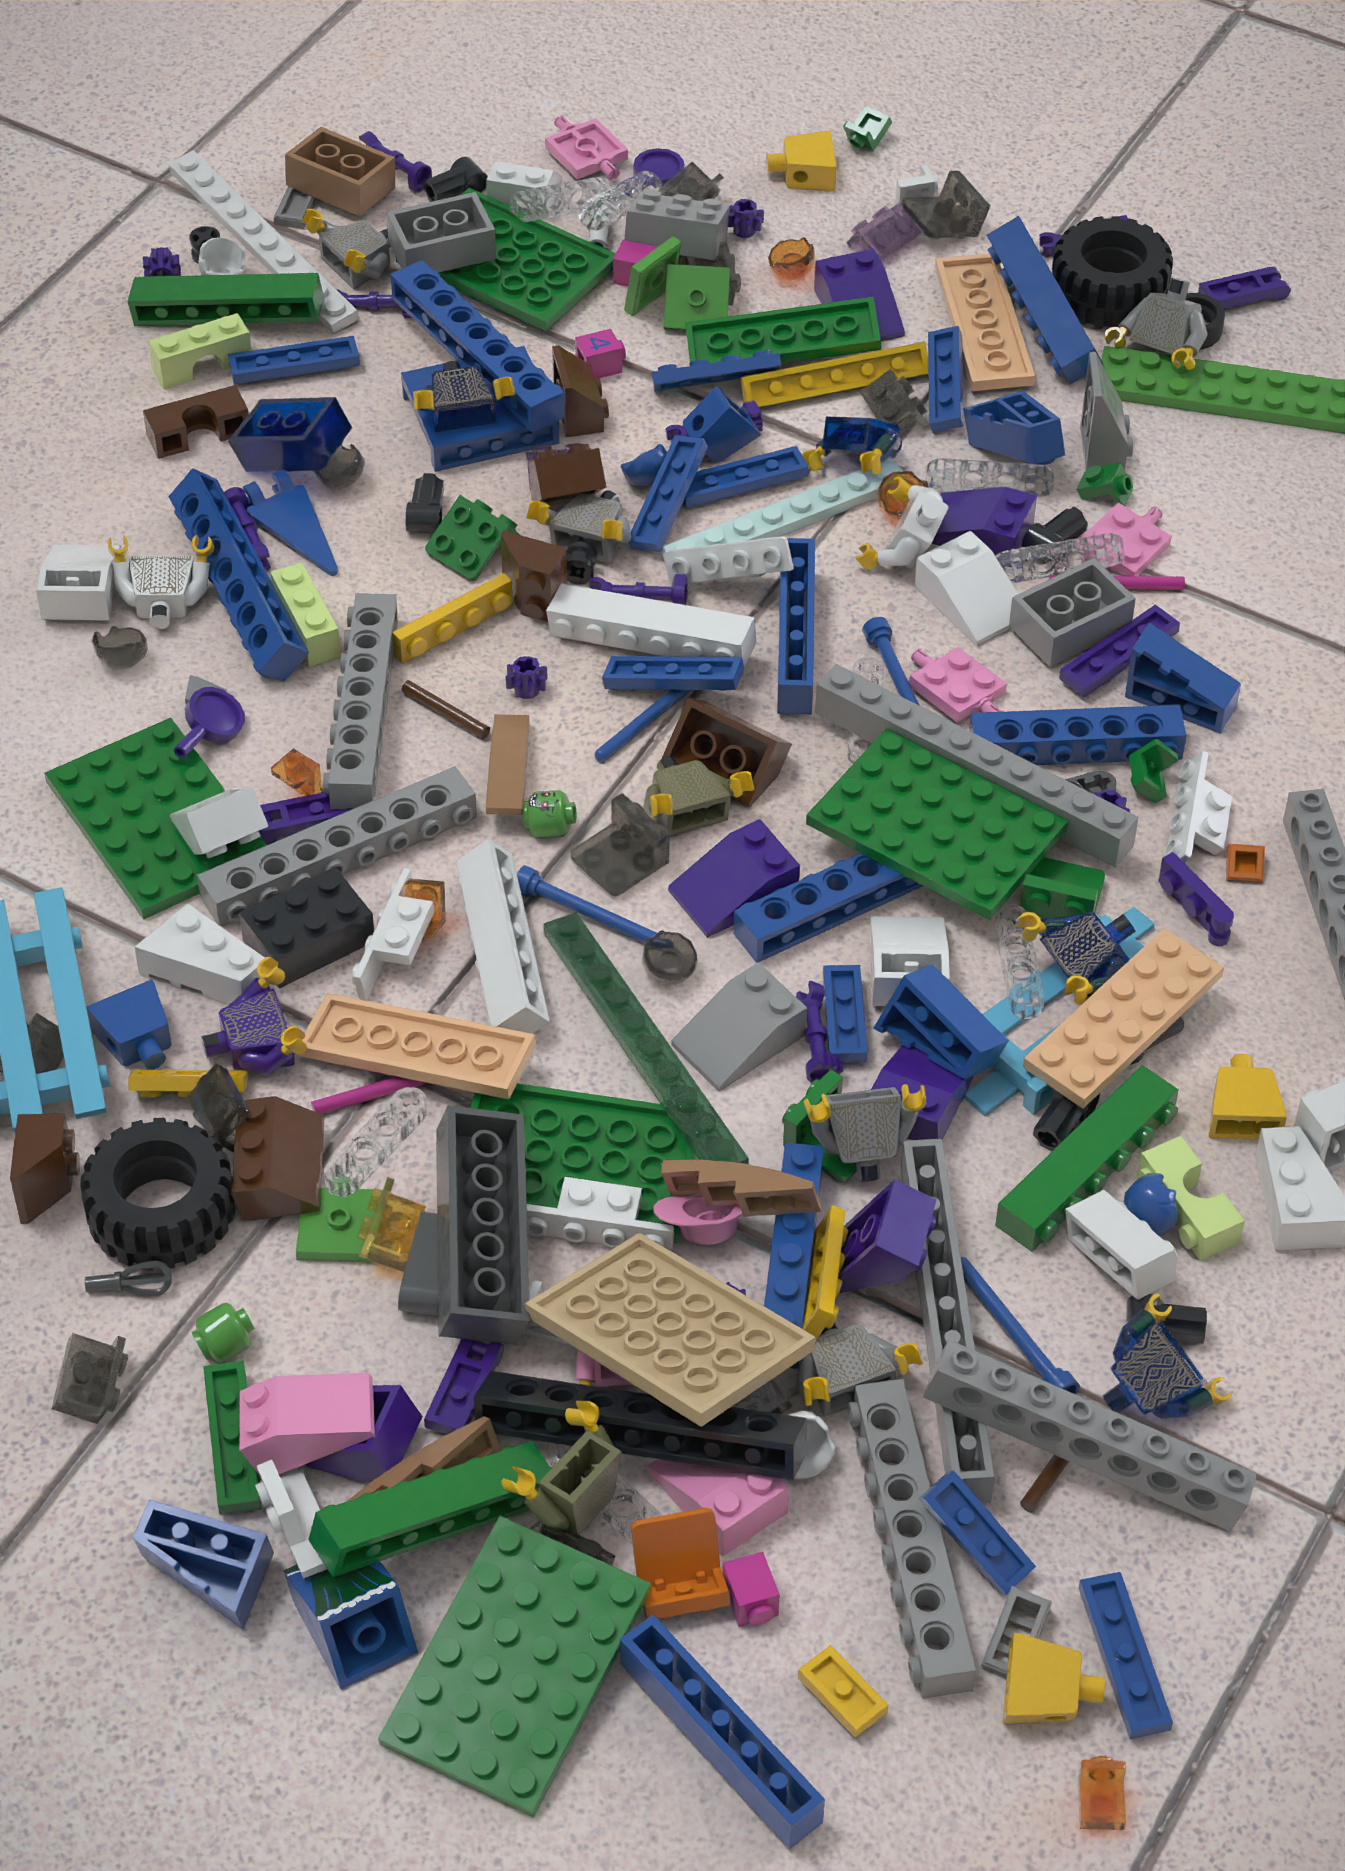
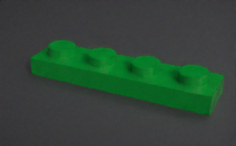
[203,1360,261,1515]

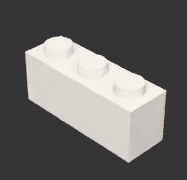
[1065,1190,1178,1300]

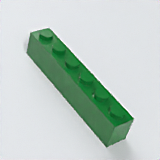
[127,273,324,326]
[995,1065,1179,1252]
[308,1441,551,1577]

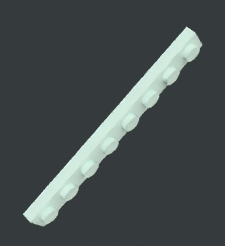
[662,458,907,558]

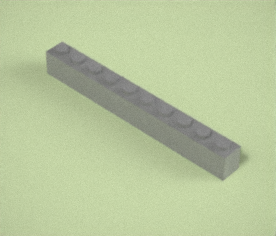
[815,664,1139,868]
[901,1139,995,1503]

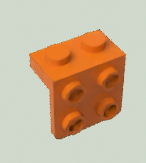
[631,1508,730,1620]

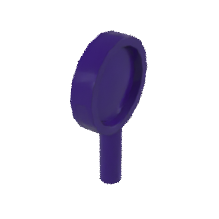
[613,148,685,201]
[174,687,245,758]

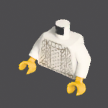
[855,476,949,570]
[108,535,214,629]

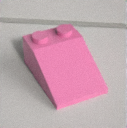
[239,1373,375,1476]
[646,1459,789,1557]

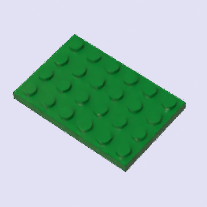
[395,188,615,332]
[44,717,267,919]
[806,729,1068,920]
[470,1083,704,1244]
[378,1516,652,1817]

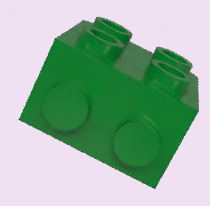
[425,495,520,581]
[1019,857,1105,927]
[782,1069,857,1182]

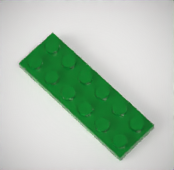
[685,297,882,363]

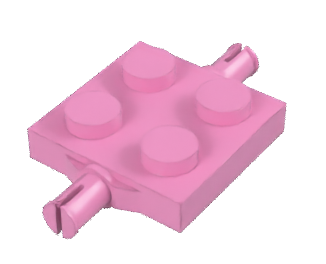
[545,115,628,180]
[1078,503,1172,576]
[909,647,1007,723]

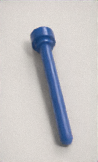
[862,617,920,706]
[594,689,690,762]
[517,865,674,952]
[961,1257,1080,1394]

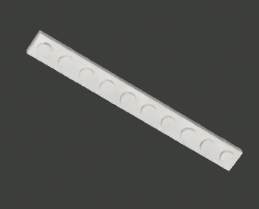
[168,150,359,334]

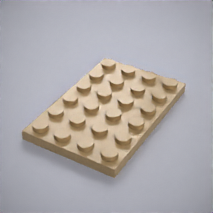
[525,1233,816,1427]

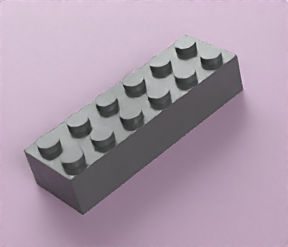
[436,1105,530,1345]

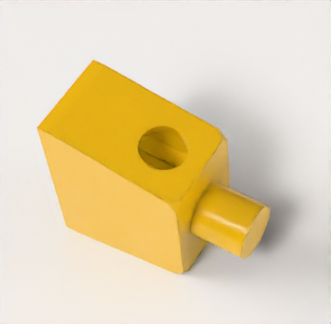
[766,131,837,191]
[1208,1054,1287,1140]
[1002,1633,1105,1724]

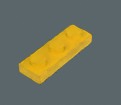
[128,1069,248,1098]

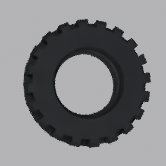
[1052,216,1173,329]
[80,1117,235,1270]

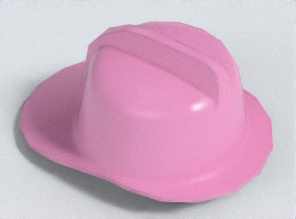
[653,1194,743,1245]

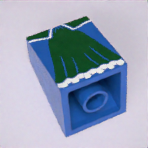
[283,1562,418,1689]

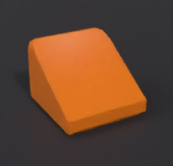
[1226,844,1265,882]

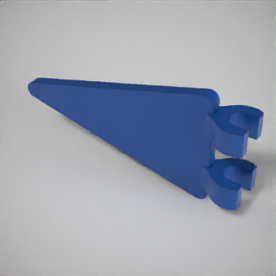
[243,469,338,576]

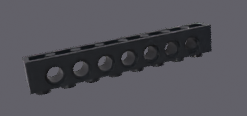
[474,1371,807,1480]

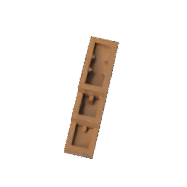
[486,714,530,815]
[661,1160,822,1217]
[348,1417,501,1501]

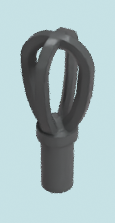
[85,1260,172,1296]

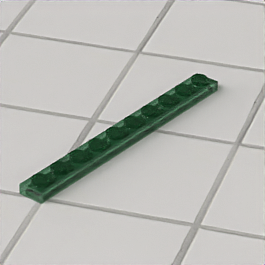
[543,912,749,1164]

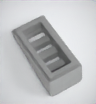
[981,1586,1052,1676]

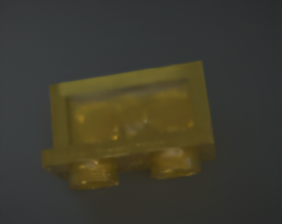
[357,1177,426,1272]

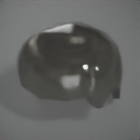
[311,442,365,490]
[91,626,148,671]
[642,930,697,986]

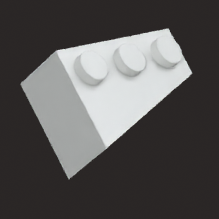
[134,903,271,1004]
[1255,1126,1345,1251]

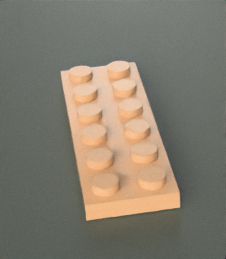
[935,253,1035,391]
[1023,928,1224,1109]
[300,993,537,1099]

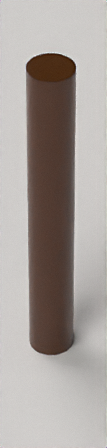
[402,680,490,739]
[1020,1455,1069,1513]

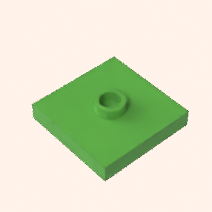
[624,236,681,316]
[663,264,731,330]
[296,1188,382,1262]

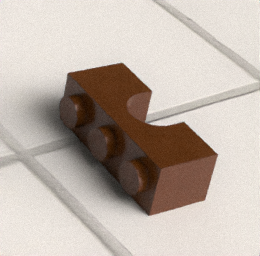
[143,385,251,459]

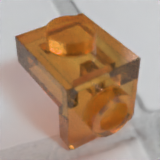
[271,748,323,796]
[405,878,446,939]
[1078,1756,1126,1830]

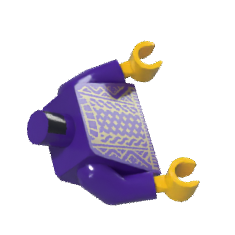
[201,957,307,1076]

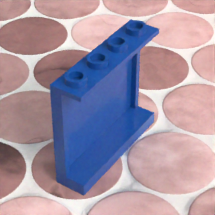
[401,346,560,472]

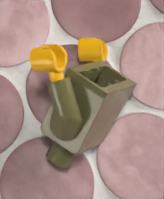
[643,756,755,837]
[501,1400,621,1535]

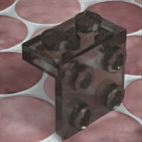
[900,171,991,240]
[571,793,670,896]

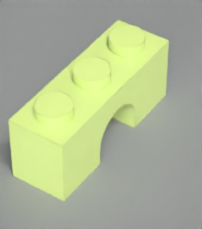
[148,313,252,389]
[270,562,341,667]
[1137,1136,1245,1261]

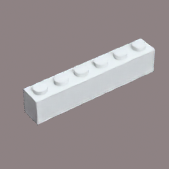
[546,583,757,667]
[456,839,550,1034]

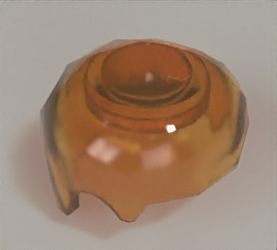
[768,237,815,281]
[877,471,929,520]

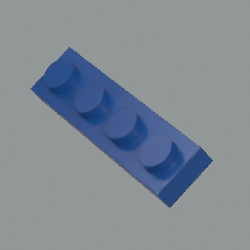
[928,326,964,433]
[228,336,360,385]
[652,350,781,392]
[628,435,708,552]
[683,446,809,508]
[602,656,745,691]
[1078,1572,1173,1739]

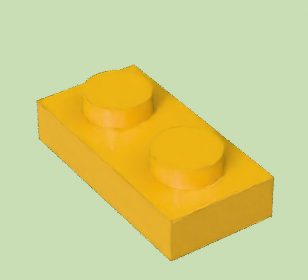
[798,1645,889,1738]

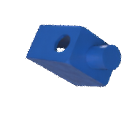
[683,386,761,463]
[86,979,172,1069]

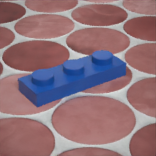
[822,965,868,1063]
[919,1470,1036,1595]

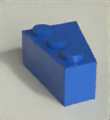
[963,391,1066,465]
[873,964,1009,1079]

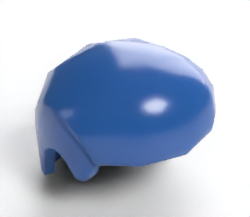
[621,444,667,486]
[1124,1173,1178,1236]

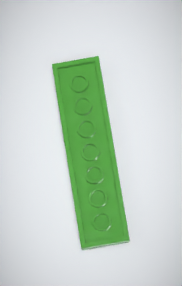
[1101,346,1345,434]

